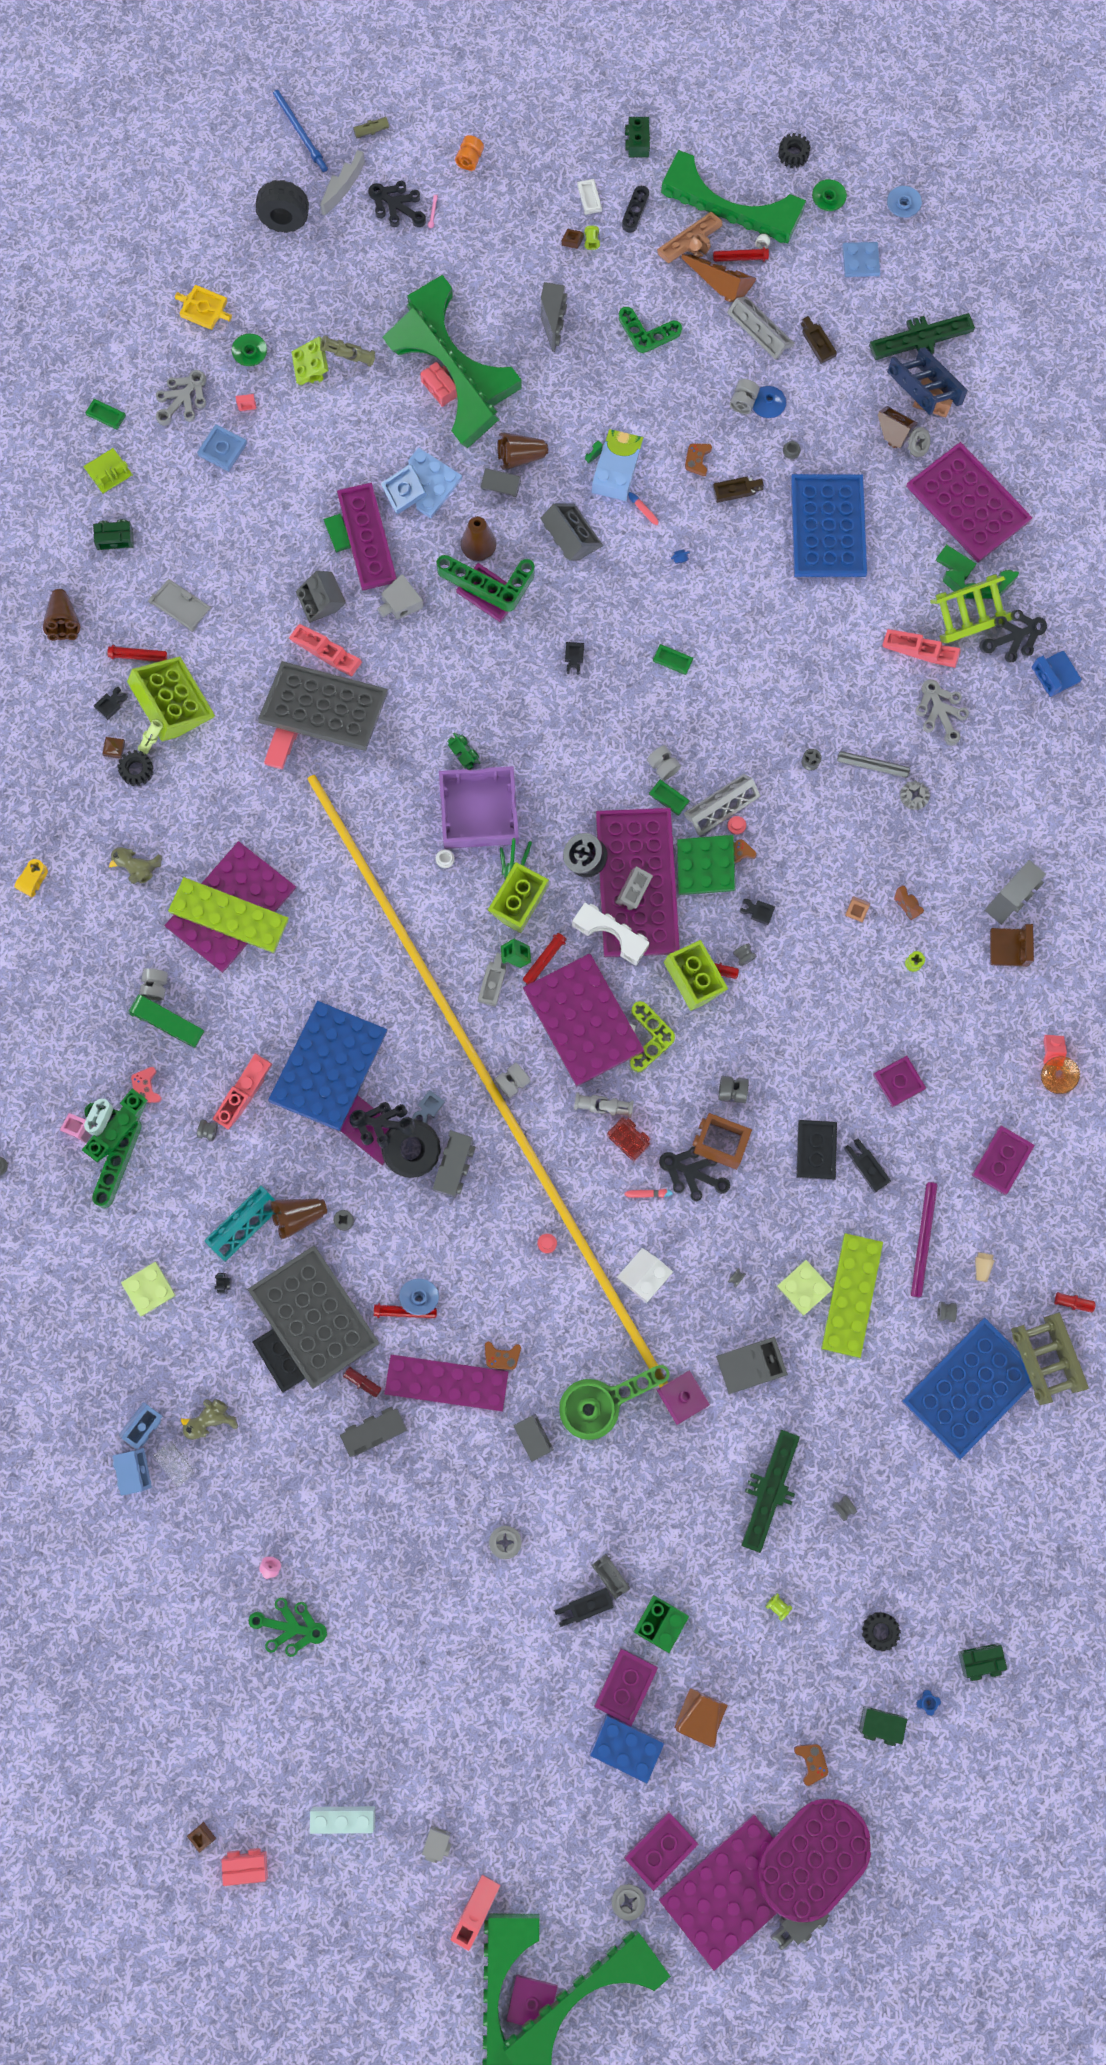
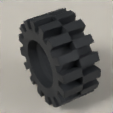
[778,133,811,168]
[117,750,154,786]
[862,1612,901,1652]

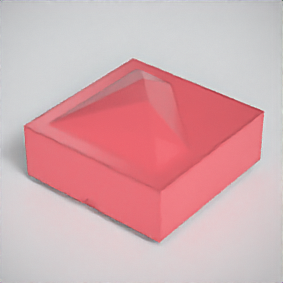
[236,394,256,411]

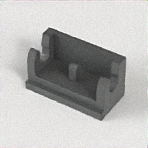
[480,468,521,498]
[513,1414,554,1462]

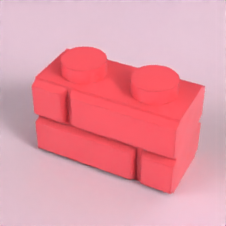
[420,362,457,407]
[221,1848,268,1886]

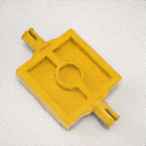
[175,285,232,330]

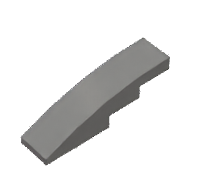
[320,150,365,215]

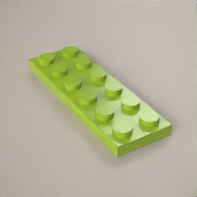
[168,877,289,953]
[821,1233,883,1358]

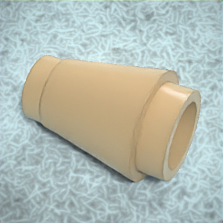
[975,1252,995,1282]

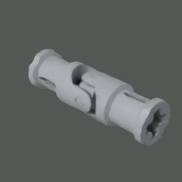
[574,1092,634,1118]

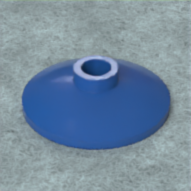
[753,386,786,418]

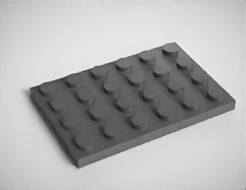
[258,661,388,751]
[247,1245,380,1389]

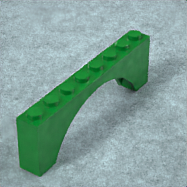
[661,150,806,244]
[407,275,522,406]
[382,308,500,448]
[482,1913,539,2065]
[503,1930,671,2065]

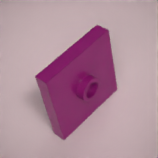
[873,1055,927,1108]
[657,1370,710,1425]
[506,1975,558,2025]

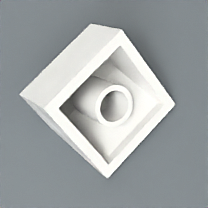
[617,1248,673,1303]

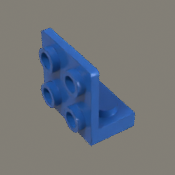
[1031,651,1082,697]

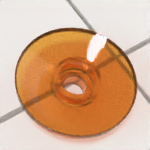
[1041,1056,1080,1094]

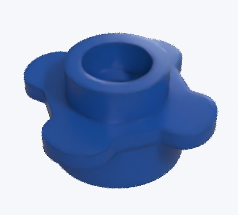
[671,549,690,564]
[916,1690,941,1716]

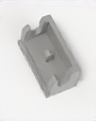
[615,866,653,910]

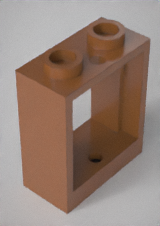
[692,1113,752,1170]

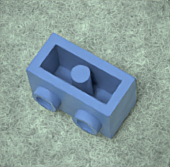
[119,1402,163,1450]
[113,1448,152,1496]

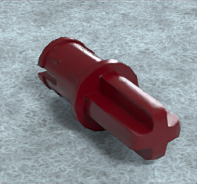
[343,1366,382,1398]

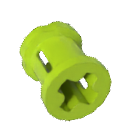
[584,225,600,250]
[905,951,925,972]
[765,1593,793,1621]

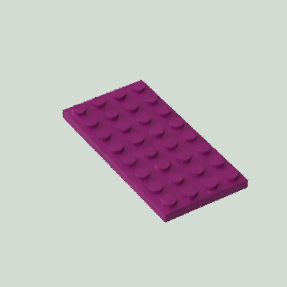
[596,808,680,957]

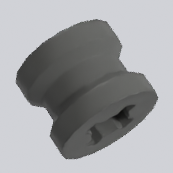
[801,749,822,771]
[733,943,757,966]
[197,1119,218,1142]
[333,1210,354,1231]
[937,1301,957,1323]
[832,1495,857,1521]

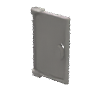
[148,579,211,632]

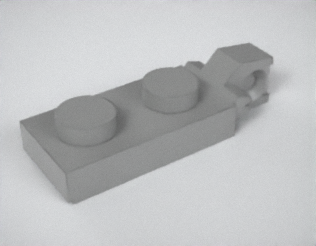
[478,953,506,1007]

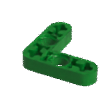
[618,307,682,353]

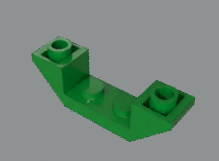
[943,569,1019,599]
[82,1088,148,1163]

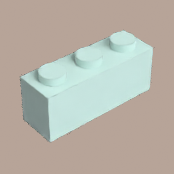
[310,1806,375,1834]

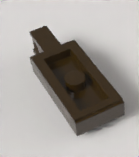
[801,316,837,364]
[712,476,764,503]

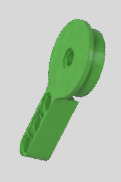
[559,1365,670,1440]

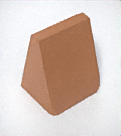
[845,896,870,923]

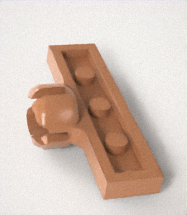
[657,212,723,264]

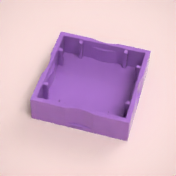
[439,766,519,849]

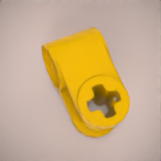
[14,859,48,897]

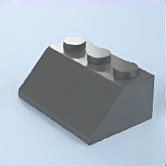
[540,503,603,561]

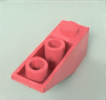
[450,1875,500,1951]

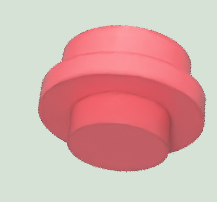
[727,816,746,835]
[537,1234,557,1253]

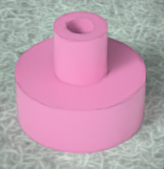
[259,1557,281,1579]

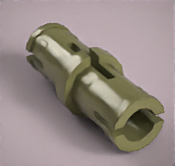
[353,116,389,138]

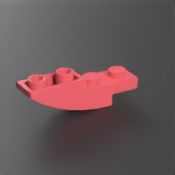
[213,1053,272,1130]

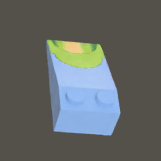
[592,429,644,501]

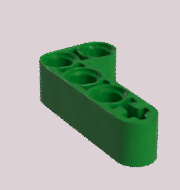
[127,994,205,1048]

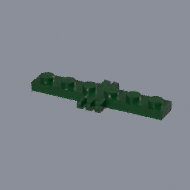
[869,313,975,360]
[741,1429,800,1553]

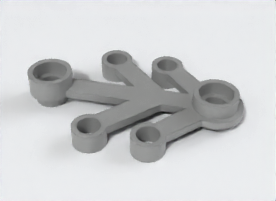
[156,370,206,426]
[915,679,969,746]

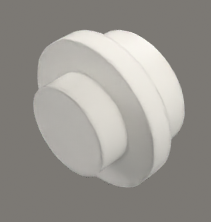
[436,849,455,868]

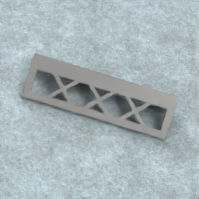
[727,297,795,359]
[684,774,761,836]

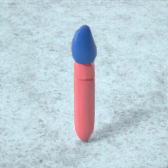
[628,492,659,525]

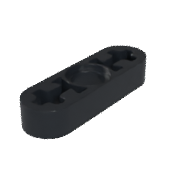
[622,186,649,233]

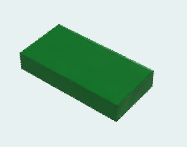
[85,399,126,430]
[323,514,351,553]
[935,544,977,580]
[653,644,694,675]
[649,779,690,816]

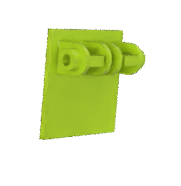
[83,448,133,494]

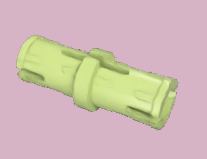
[137,720,163,754]

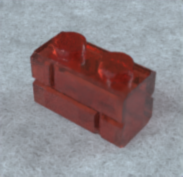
[606,1117,651,1162]

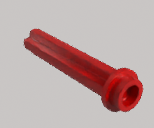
[713,247,769,262]
[107,645,168,662]
[523,933,567,985]
[374,1302,437,1319]

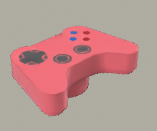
[131,1067,162,1103]

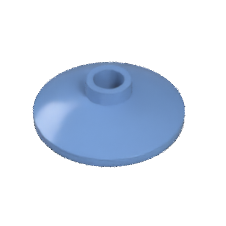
[887,186,922,218]
[399,1279,439,1315]

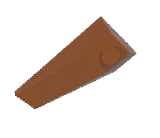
[681,254,756,302]

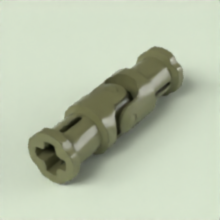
[320,335,375,367]

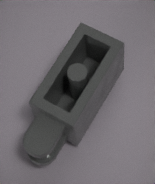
[771,1914,830,1950]

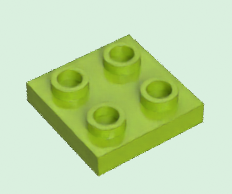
[291,337,329,385]

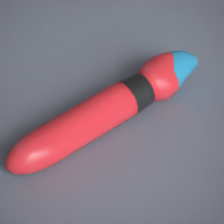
[625,1189,673,1198]

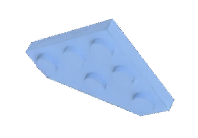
[408,447,462,518]

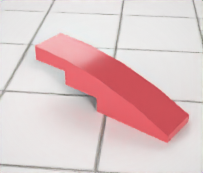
[289,624,362,677]
[882,629,961,668]
[264,728,298,770]

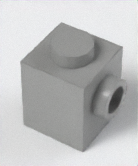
[422,1826,452,1863]

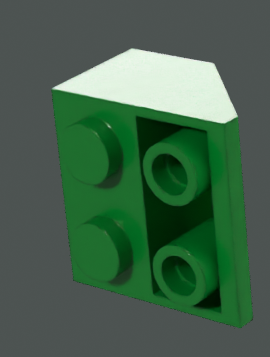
[633,1595,689,1653]

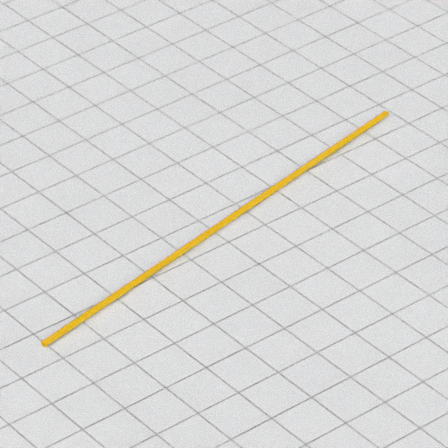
[307,775,668,1387]

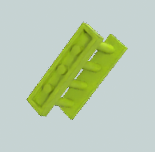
[930,574,1012,643]

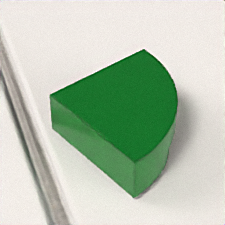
[585,440,603,463]

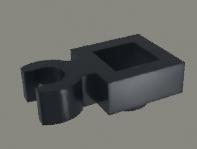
[565,642,584,675]
[93,687,128,720]
[739,899,775,925]
[215,1273,231,1294]

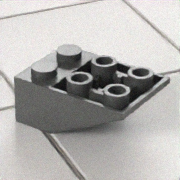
[540,282,568,352]
[716,1337,788,1394]

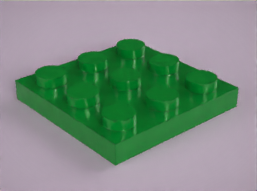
[677,835,736,895]

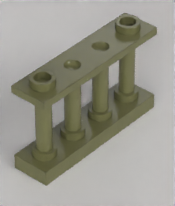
[1011,1312,1089,1405]

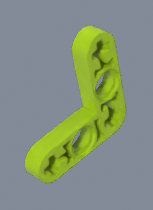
[630,1001,675,1072]

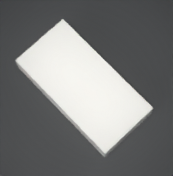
[577,179,602,215]

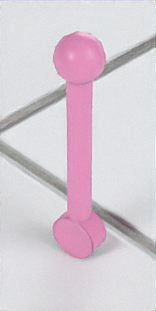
[428,195,438,228]

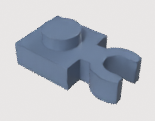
[412,1090,445,1123]

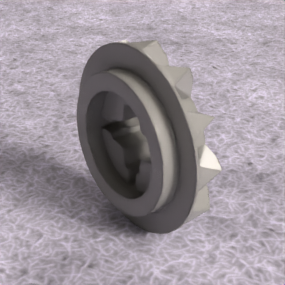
[907,427,931,457]
[900,780,930,810]
[489,1526,522,1559]
[611,1884,645,1921]

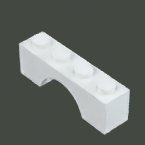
[572,903,649,966]

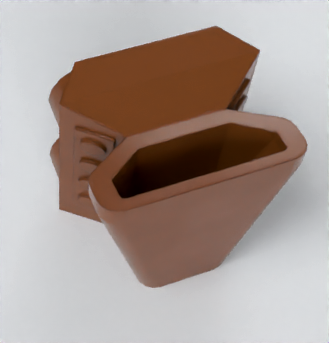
[674,1688,728,1748]

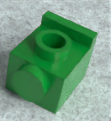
[500,938,531,968]

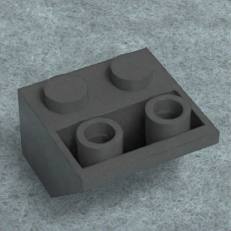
[295,571,346,623]

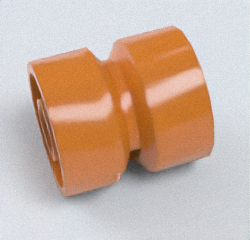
[455,135,484,171]

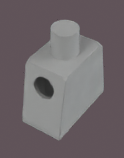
[377,574,423,620]

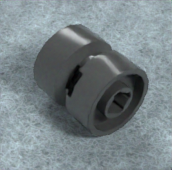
[718,1075,749,1104]

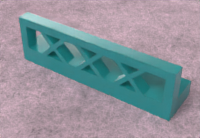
[204,1185,275,1262]

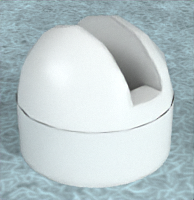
[755,234,770,249]

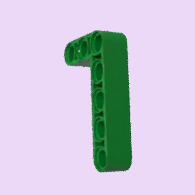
[436,555,535,612]
[84,1103,142,1208]

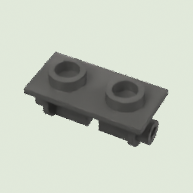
[591,1554,630,1600]

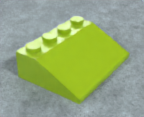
[127,657,215,742]

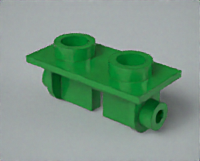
[447,733,481,770]

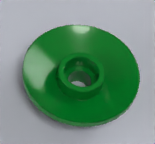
[812,179,847,211]
[231,333,267,366]

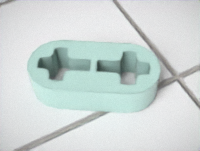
[84,1099,113,1136]

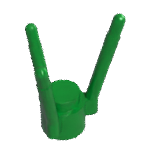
[500,838,532,879]

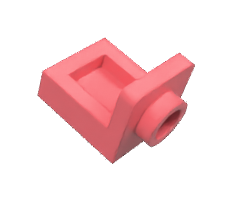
[1043,1035,1067,1066]

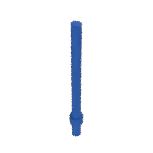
[273,90,328,172]

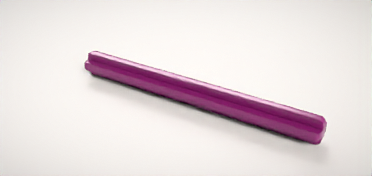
[911,1182,938,1298]

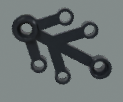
[368,181,426,228]
[979,610,1047,662]
[350,1102,416,1148]
[659,1146,730,1202]

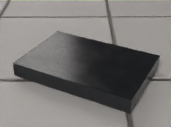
[796,1120,837,1180]
[252,1329,305,1393]

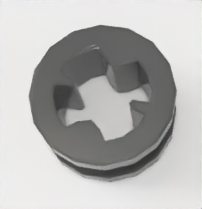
[728,1268,746,1288]

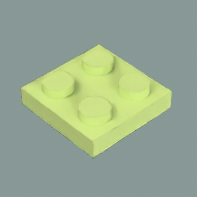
[777,1260,833,1316]
[121,1262,176,1317]

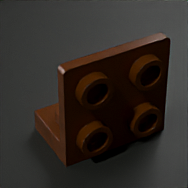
[990,924,1034,967]

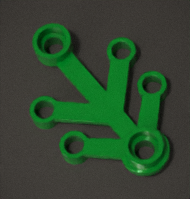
[248,1597,327,1657]

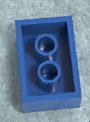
[589,1713,664,1784]

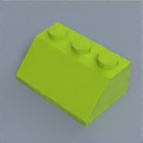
[488,862,549,933]
[663,940,728,1011]

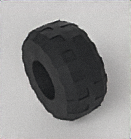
[256,180,309,233]
[381,1119,441,1178]

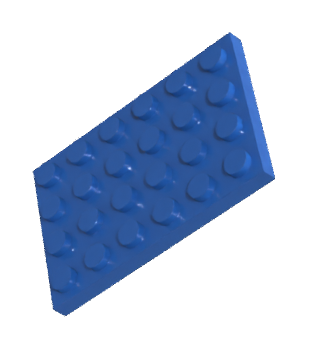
[791,474,867,577]
[268,1001,388,1131]
[901,1317,1032,1460]

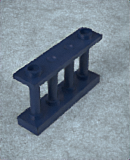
[887,347,968,415]

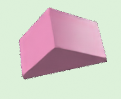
[60,1113,95,1143]

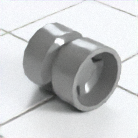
[730,379,760,414]
[647,745,681,781]
[139,969,168,1001]
[494,1062,531,1099]

